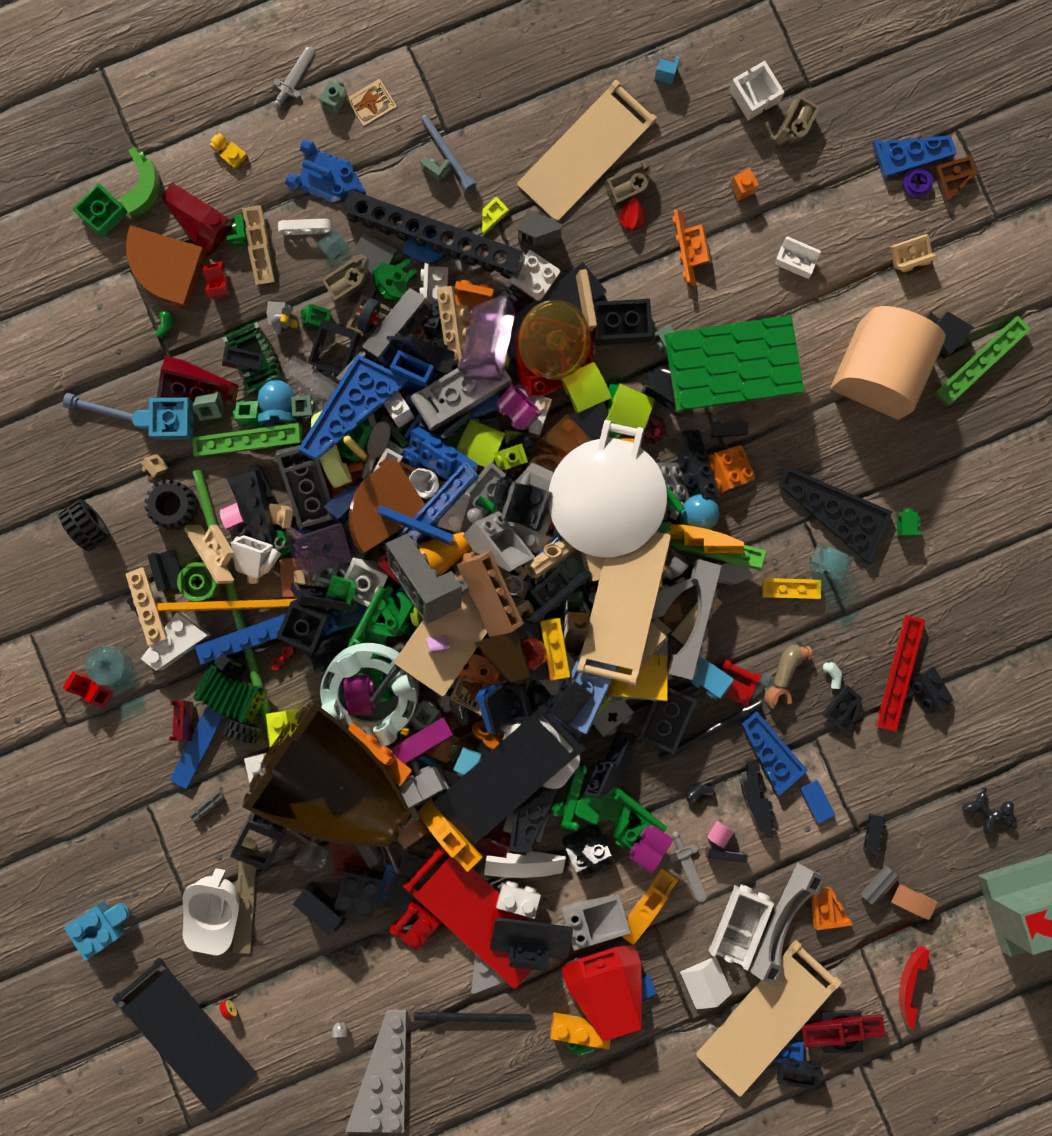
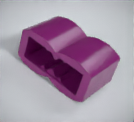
[496,386,542,430]
[344,674,377,716]
[630,825,673,873]

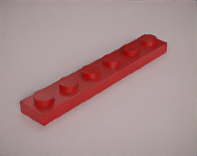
[875,615,925,732]

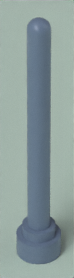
[421,115,477,193]
[63,393,133,421]

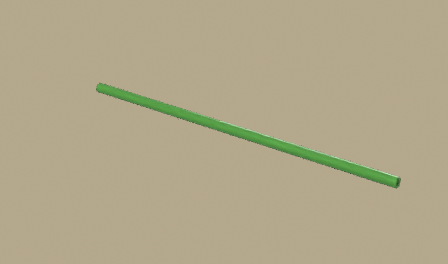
[192,470,271,740]

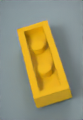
[762,578,821,599]
[540,618,570,680]

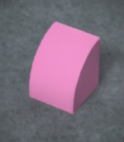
[220,503,246,531]
[707,821,734,848]

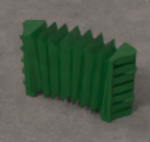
[222,321,284,394]
[193,662,268,726]

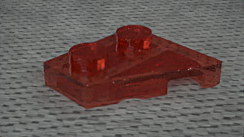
[329,841,371,876]

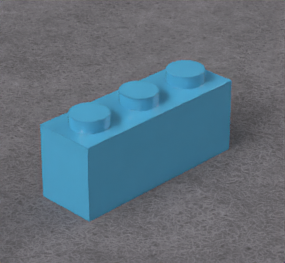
[690,657,735,700]

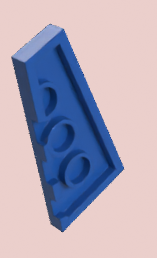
[872,136,957,178]
[741,711,808,796]

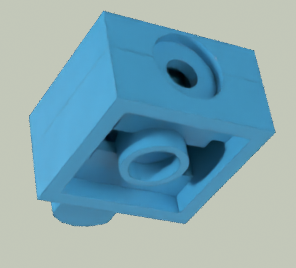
[132,398,194,440]
[64,900,130,961]

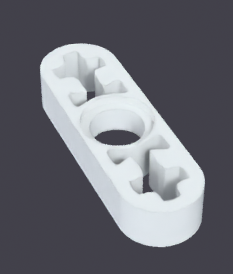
[278,219,333,235]

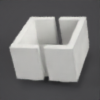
[729,61,785,120]

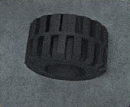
[144,480,199,530]
[59,499,110,552]

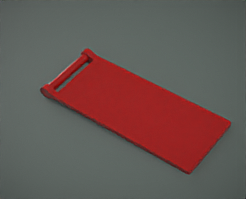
[403,844,532,989]

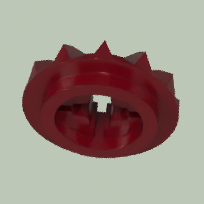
[642,414,666,444]

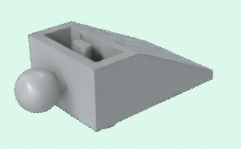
[463,508,535,572]
[555,894,631,950]

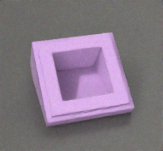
[426,635,450,653]

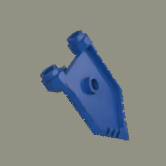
[285,140,366,203]

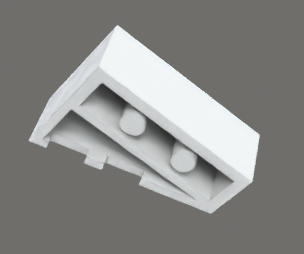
[141,612,213,670]

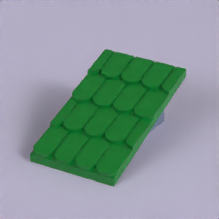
[664,315,805,411]

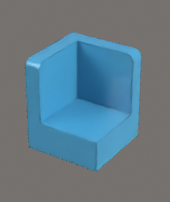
[654,56,680,84]

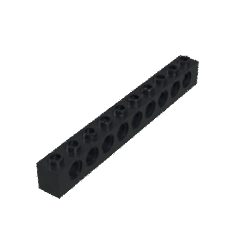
[342,189,526,279]

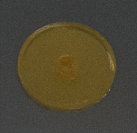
[519,300,590,380]

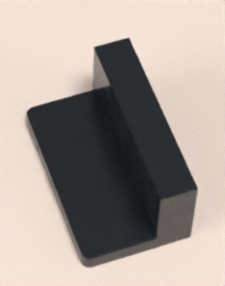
[147,549,181,592]

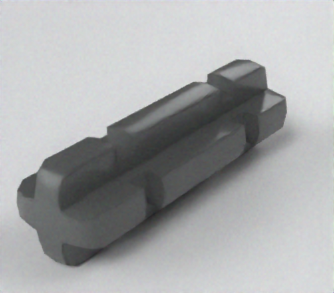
[189,791,224,822]

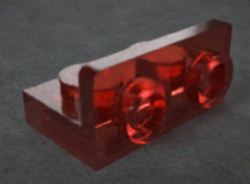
[473,828,511,858]

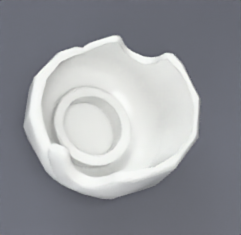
[409,468,439,499]

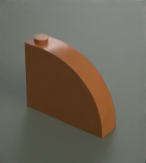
[126,225,207,310]
[349,458,425,554]

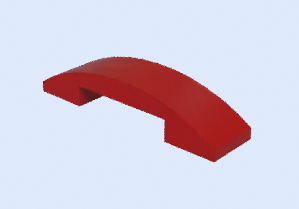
[899,945,930,1029]

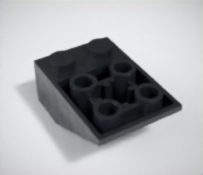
[386,333,455,374]

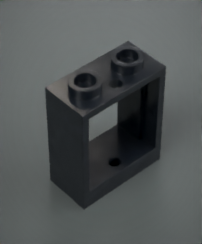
[308,319,362,377]
[641,368,683,416]
[230,812,287,871]
[293,881,347,935]

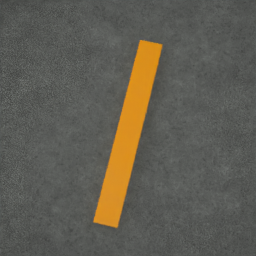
[158,599,317,612]

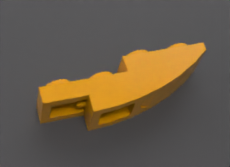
[417,798,483,872]
[621,868,678,945]

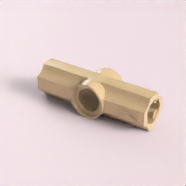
[525,538,577,579]

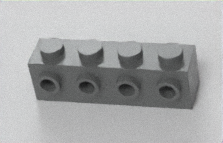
[362,288,433,366]

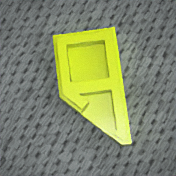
[482,197,509,235]

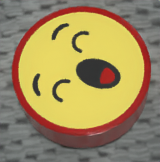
[219,999,237,1021]

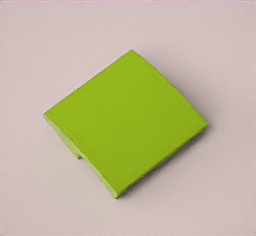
[560,362,612,413]
[606,384,655,429]
[456,419,506,467]

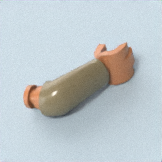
[764,644,812,709]

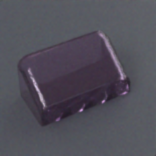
[458,296,516,381]

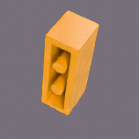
[550,1012,611,1050]

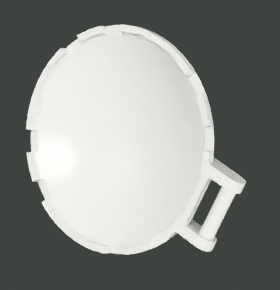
[549,420,667,558]

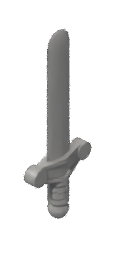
[274,47,315,108]
[669,831,707,902]

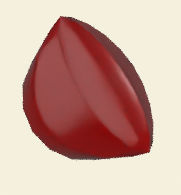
[618,196,646,231]

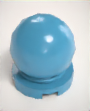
[257,380,297,426]
[679,495,720,530]

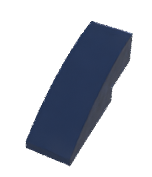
[324,478,364,525]

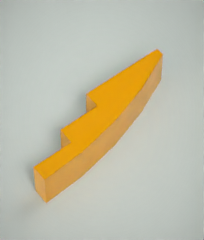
[666,524,744,553]

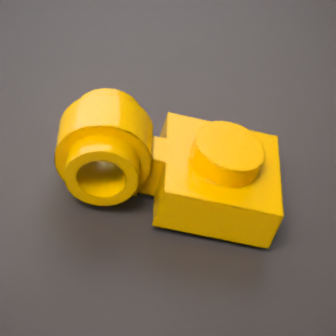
[210,133,247,170]

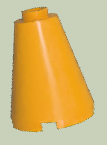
[418,532,472,577]

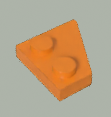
[811,887,852,930]

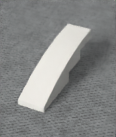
[484,851,566,878]

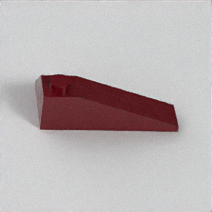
[161,182,233,255]
[157,356,239,403]

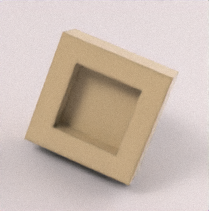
[141,454,169,479]

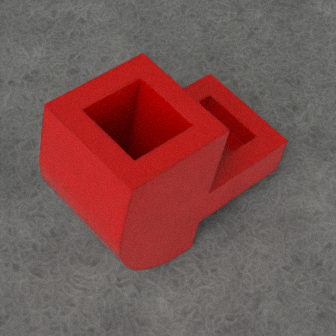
[202,261,230,299]
[62,671,114,708]

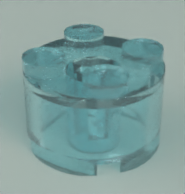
[809,543,854,581]
[85,646,132,685]

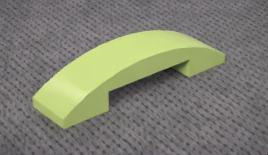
[311,411,352,488]

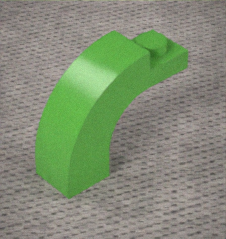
[120,147,160,220]

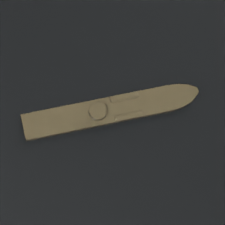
[233,837,257,954]

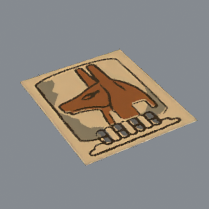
[346,79,397,126]
[450,676,490,715]

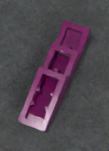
[391,717,454,765]

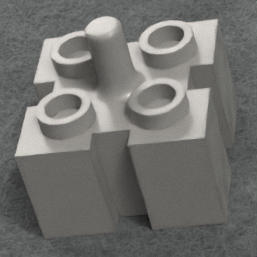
[398,761,451,808]

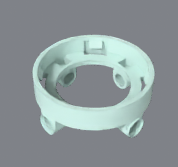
[320,643,419,746]

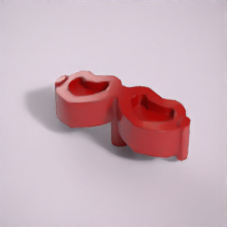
[271,646,295,670]

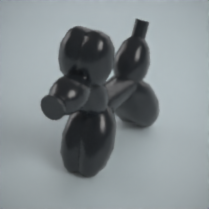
[962,787,1016,834]

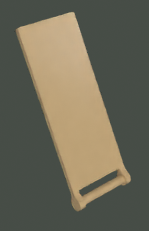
[517,80,657,221]
[577,532,671,687]
[394,549,527,696]
[696,940,842,1096]

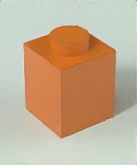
[730,169,759,201]

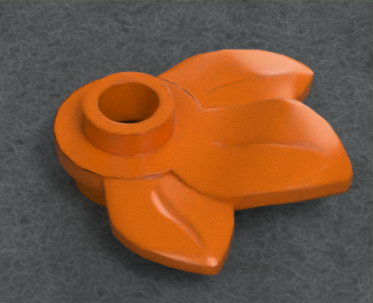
[472,718,504,750]

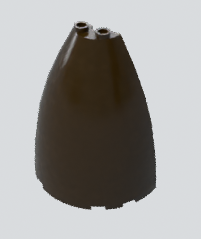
[242,702,411,847]

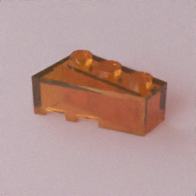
[536,414,593,459]

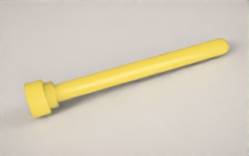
[344,436,378,471]

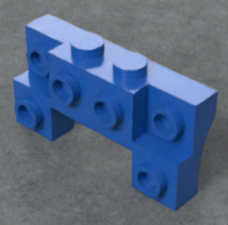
[401,426,478,481]

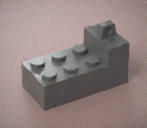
[276,444,333,528]
[386,533,469,624]

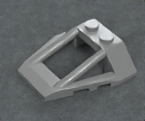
[494,463,562,553]

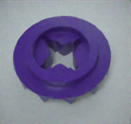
[902,168,933,198]

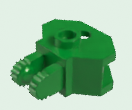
[373,259,417,302]

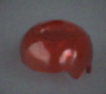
[521,638,547,670]

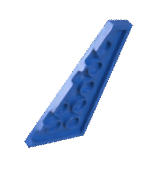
[298,354,409,461]

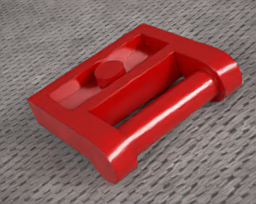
[720,659,761,706]
[390,901,441,951]

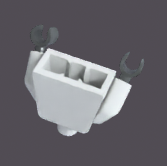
[231,525,290,584]

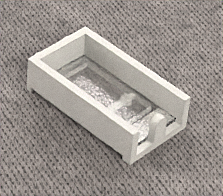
[708,884,774,970]

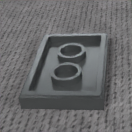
[349,233,397,299]

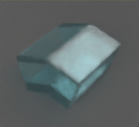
[317,229,349,261]

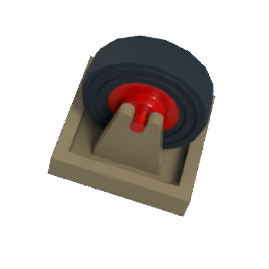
[346,295,392,340]

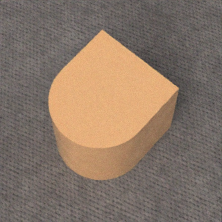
[830,306,946,420]

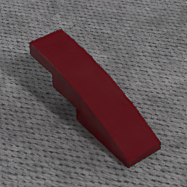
[802,1014,886,1047]

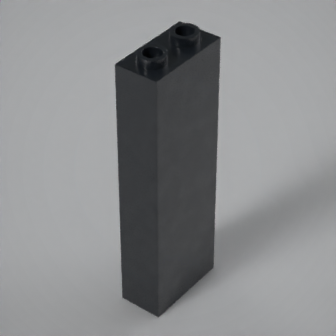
[494,262,607,364]

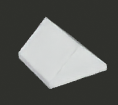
[344,558,388,607]
[680,956,732,1009]

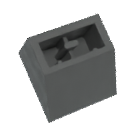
[518,209,563,250]

